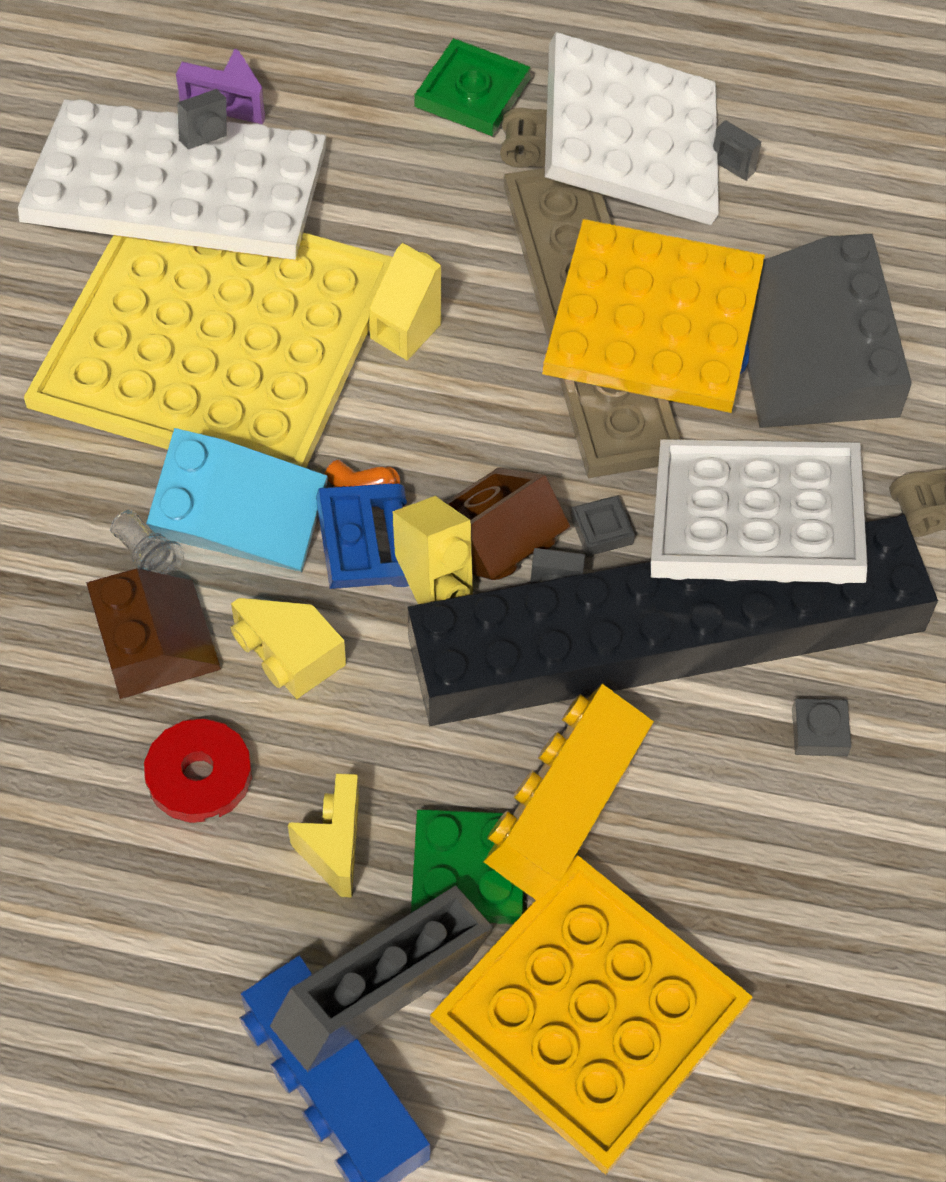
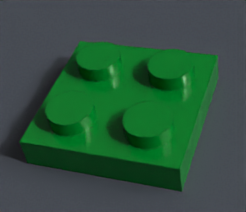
[414,38,531,136]
[411,809,523,924]

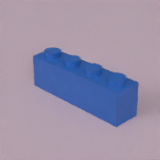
[239,956,430,1182]

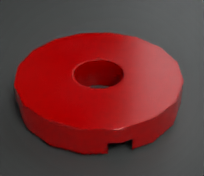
[144,718,252,823]

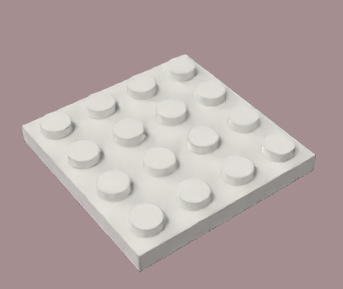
[545,32,719,225]
[651,439,867,584]

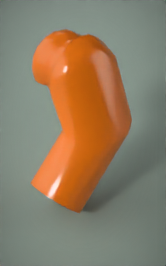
[324,459,400,487]

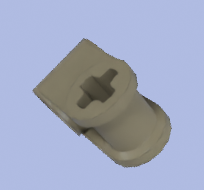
[500,107,547,168]
[889,468,946,537]

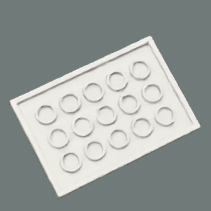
[18,99,326,260]

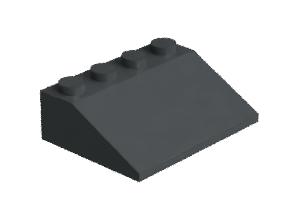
[747,233,912,428]

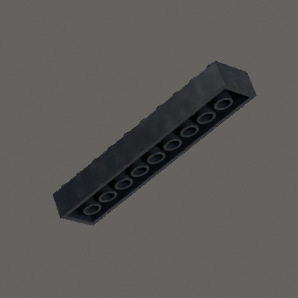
[407,515,938,727]

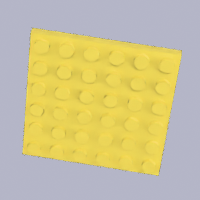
[24,232,393,468]

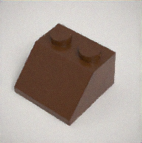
[445,468,570,580]
[86,568,221,699]

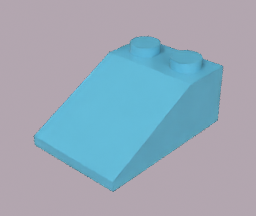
[146,428,328,572]

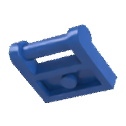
[316,484,409,589]

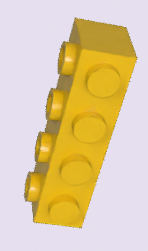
[483,684,654,901]

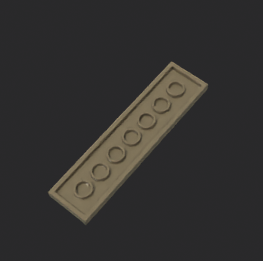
[504,168,680,478]

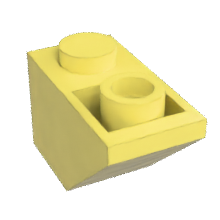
[369,243,441,361]
[393,496,473,605]
[231,598,346,700]

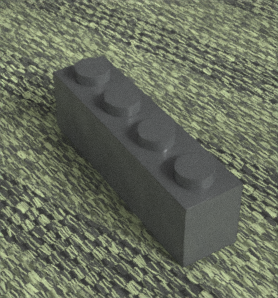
[270,886,493,1072]

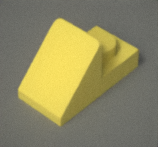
[288,774,359,898]

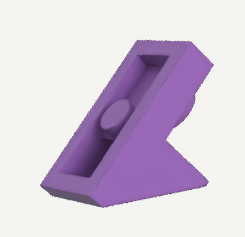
[176,49,265,125]

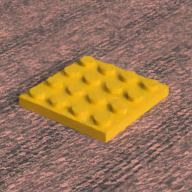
[542,219,765,413]
[430,855,753,1175]

